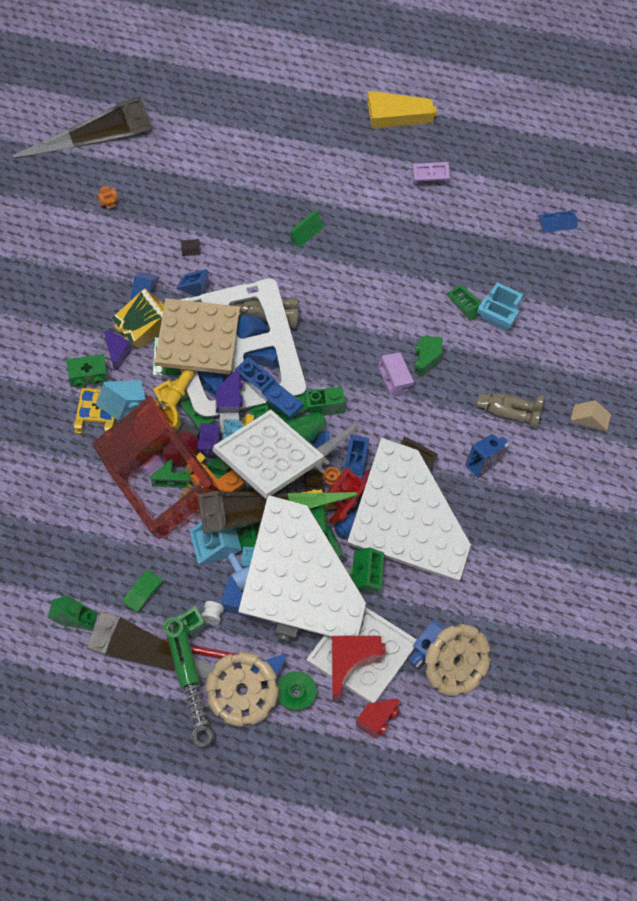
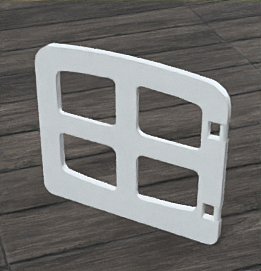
[180,278,306,418]

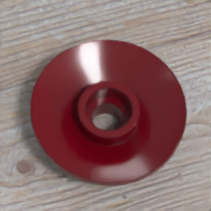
[162,431,200,467]

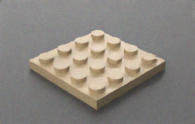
[155,298,240,374]

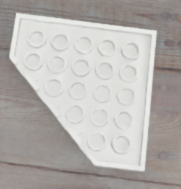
[347,438,471,582]
[238,495,366,637]

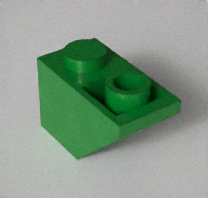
[415,336,443,377]
[305,386,345,416]
[47,596,98,631]

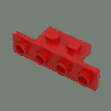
[326,468,371,524]

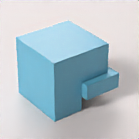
[477,282,523,331]

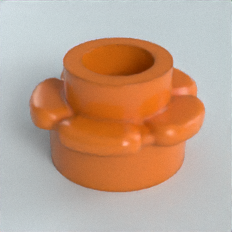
[323,467,341,485]

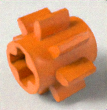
[97,186,118,209]

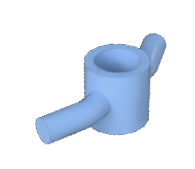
[228,553,249,591]

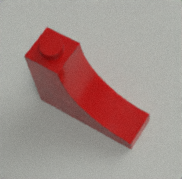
[332,636,385,701]

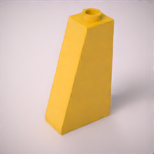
[367,91,437,129]

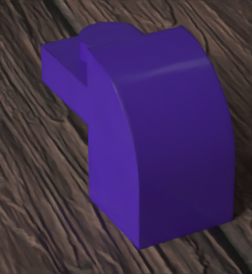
[198,423,220,456]

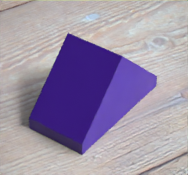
[104,330,131,371]

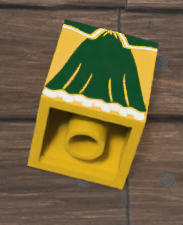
[112,288,164,348]

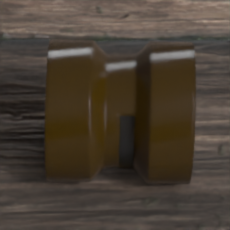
[304,470,324,493]

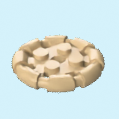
[425,624,491,696]
[205,652,279,727]

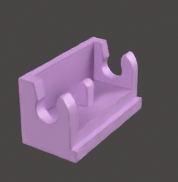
[412,162,450,184]
[378,352,414,396]

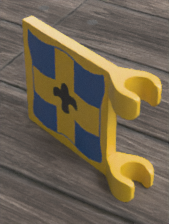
[74,388,115,436]

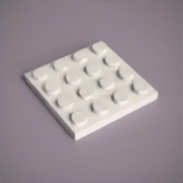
[213,410,324,499]
[306,607,417,703]

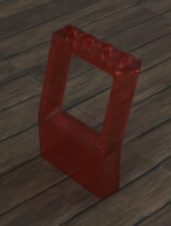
[91,396,221,538]

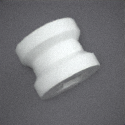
[201,601,224,625]

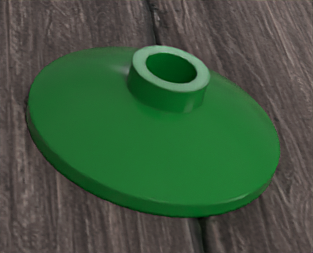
[276,671,317,711]

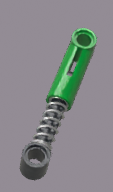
[163,617,216,749]

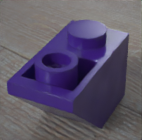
[215,371,243,413]

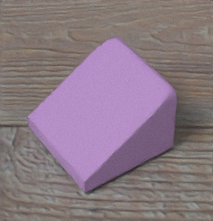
[134,452,164,477]

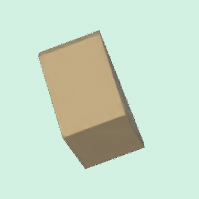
[570,400,611,431]

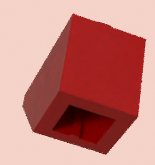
[356,699,400,739]

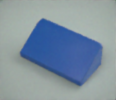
[538,210,577,233]

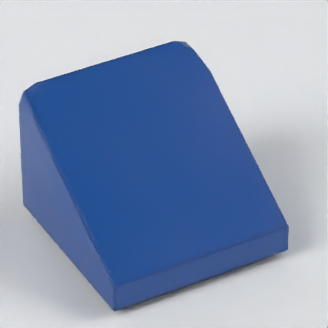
[314,430,329,456]

